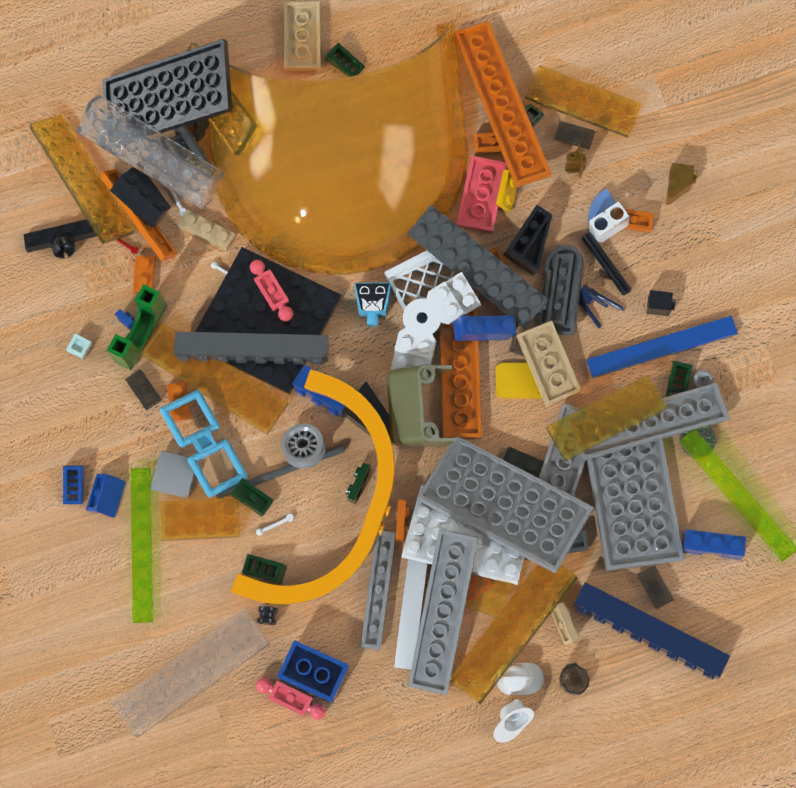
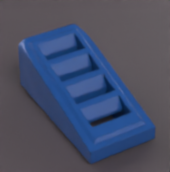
[63,465,84,504]

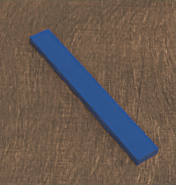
[586,316,738,379]

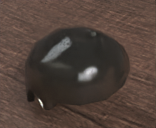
[559,663,590,696]

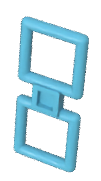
[160,390,248,497]

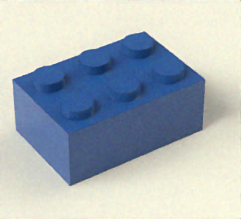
[277,640,350,704]

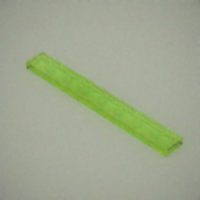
[679,429,796,562]
[130,467,153,624]

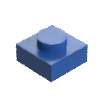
[115,309,135,330]

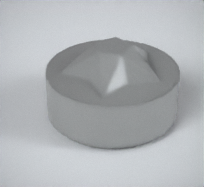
[693,370,713,388]

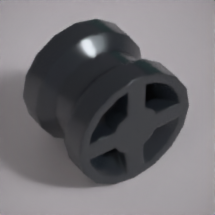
[257,606,278,625]

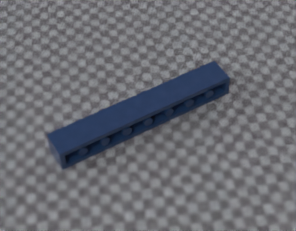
[573,582,730,680]

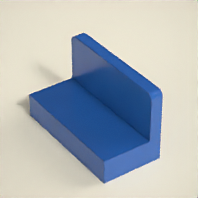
[86,474,126,518]

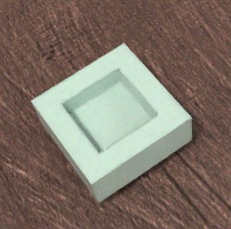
[66,334,93,360]

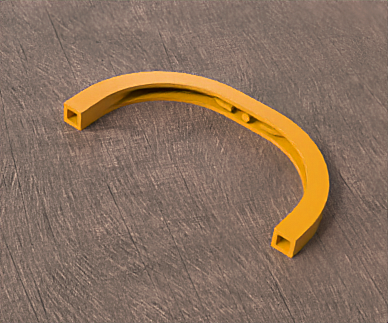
[231,369,395,604]

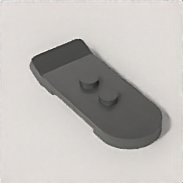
[538,245,584,335]

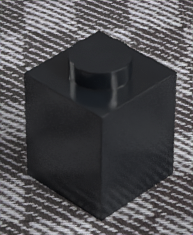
[646,290,676,316]

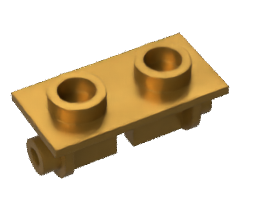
[565,145,586,177]

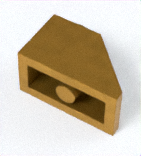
[666,163,697,205]

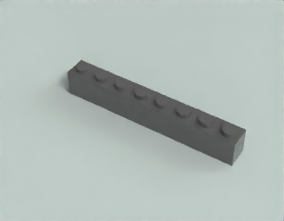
[174,332,329,365]

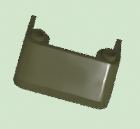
[387,364,457,447]

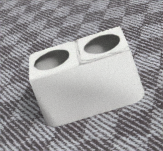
[589,201,630,242]

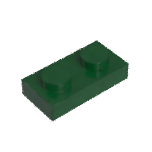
[346,463,371,504]
[230,478,274,517]

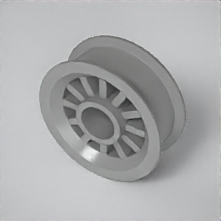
[281,424,326,469]

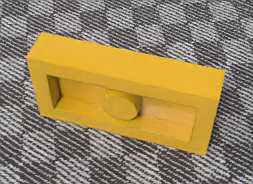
[496,170,517,212]

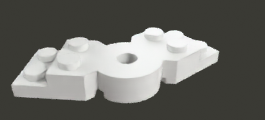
[391,272,481,370]

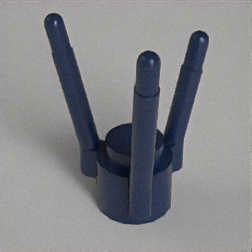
[579,285,624,328]

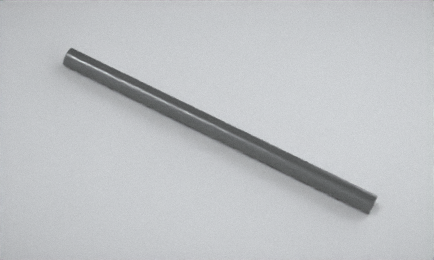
[216,445,345,499]

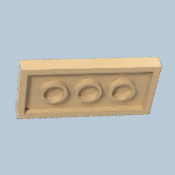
[284,1,321,72]
[516,321,581,406]

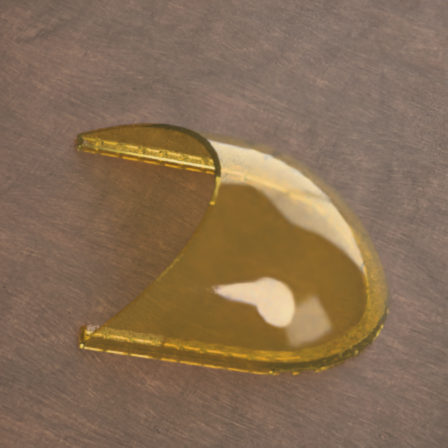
[208,23,468,275]

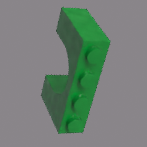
[106,284,167,371]

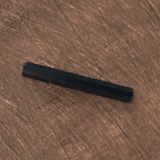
[582,232,631,296]

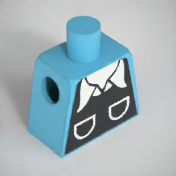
[354,283,391,327]

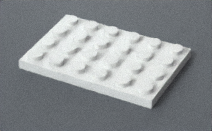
[402,485,524,585]

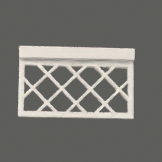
[384,251,454,311]

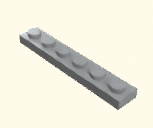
[361,531,396,650]

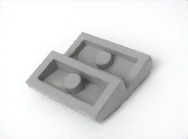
[150,450,198,498]

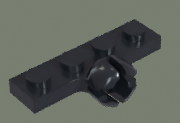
[23,217,100,259]

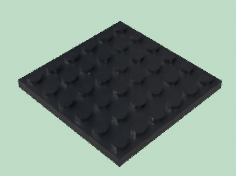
[195,247,342,395]

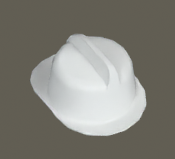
[496,662,544,695]
[493,699,534,743]

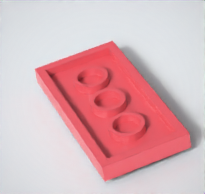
[456,156,507,234]

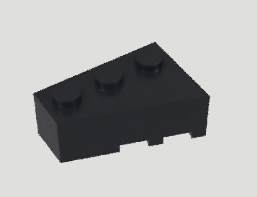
[110,163,171,228]
[503,205,552,276]
[342,381,393,445]

